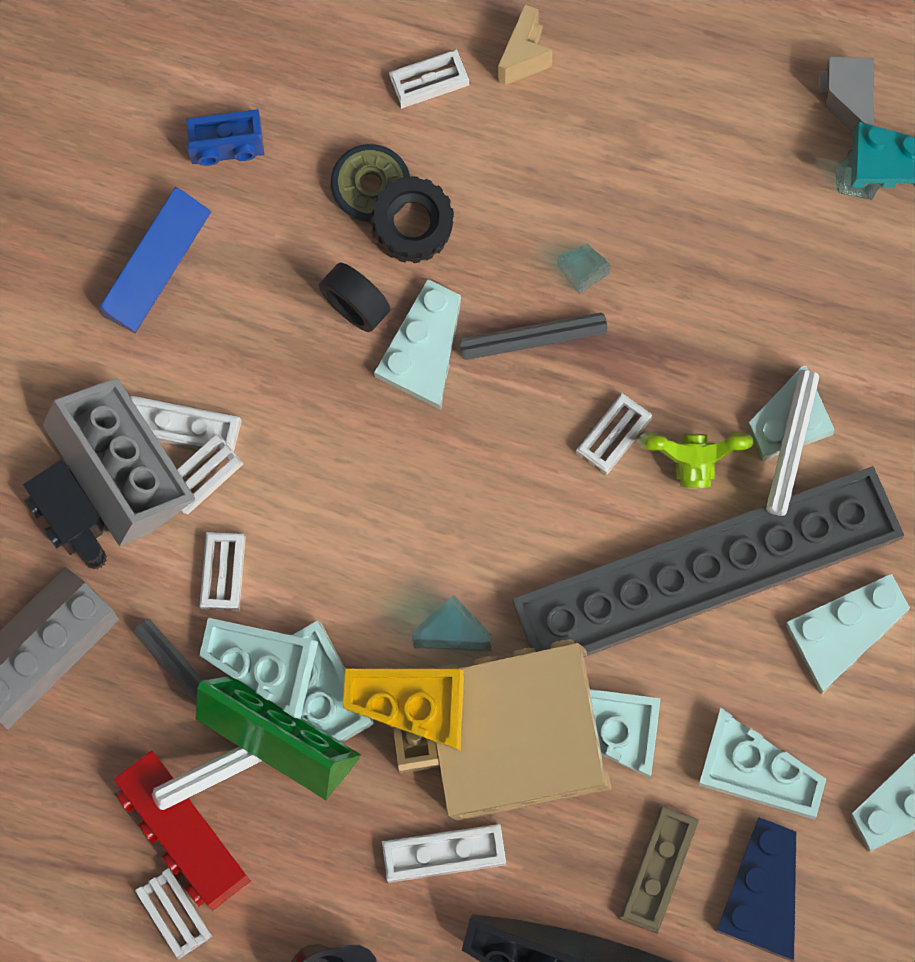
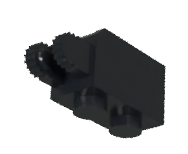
[23,459,107,570]

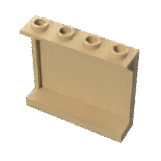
[436,640,612,821]

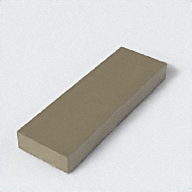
[620,805,699,934]

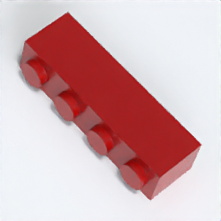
[113,750,251,911]

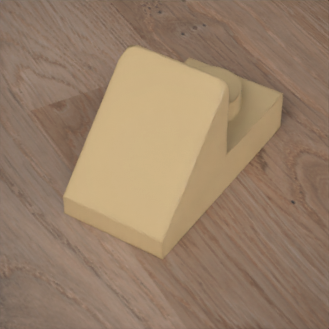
[498,5,552,85]
[393,727,440,774]

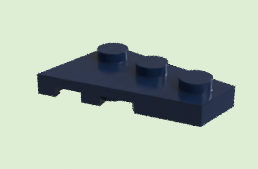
[716,817,797,962]

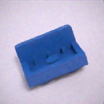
[186,109,265,166]

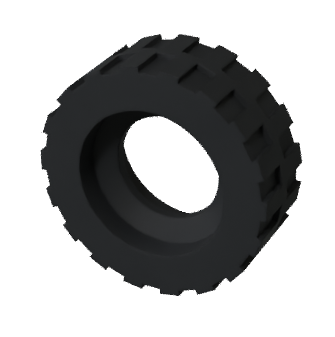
[371,176,454,263]

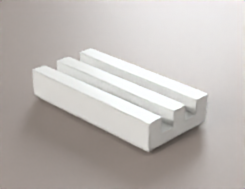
[389,49,469,109]
[576,393,652,476]
[177,434,244,514]
[199,532,246,612]
[135,868,213,959]

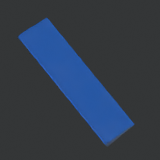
[100,187,211,333]

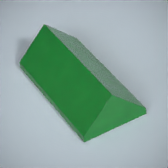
[196,676,361,800]

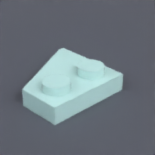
[748,366,835,461]

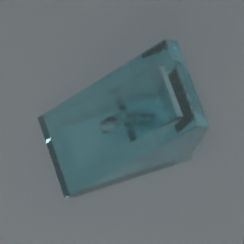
[412,595,492,652]

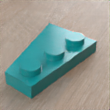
[851,122,915,188]

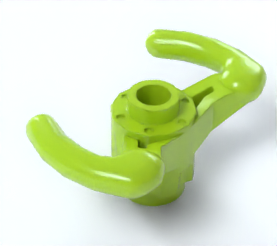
[638,432,753,488]

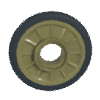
[331,144,411,222]

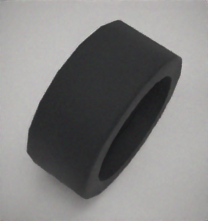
[319,262,391,332]

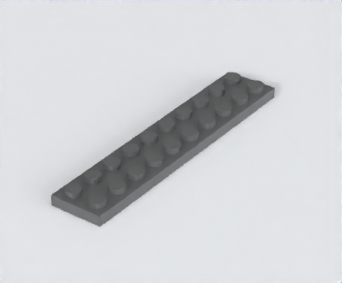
[512,466,904,657]

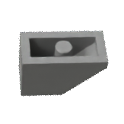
[819,57,874,132]

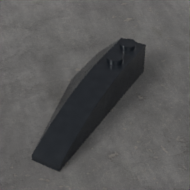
[462,914,672,962]

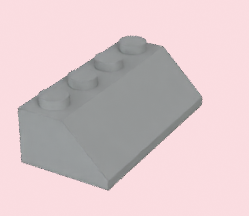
[42,378,195,546]
[0,567,120,730]

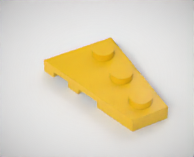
[343,669,464,751]

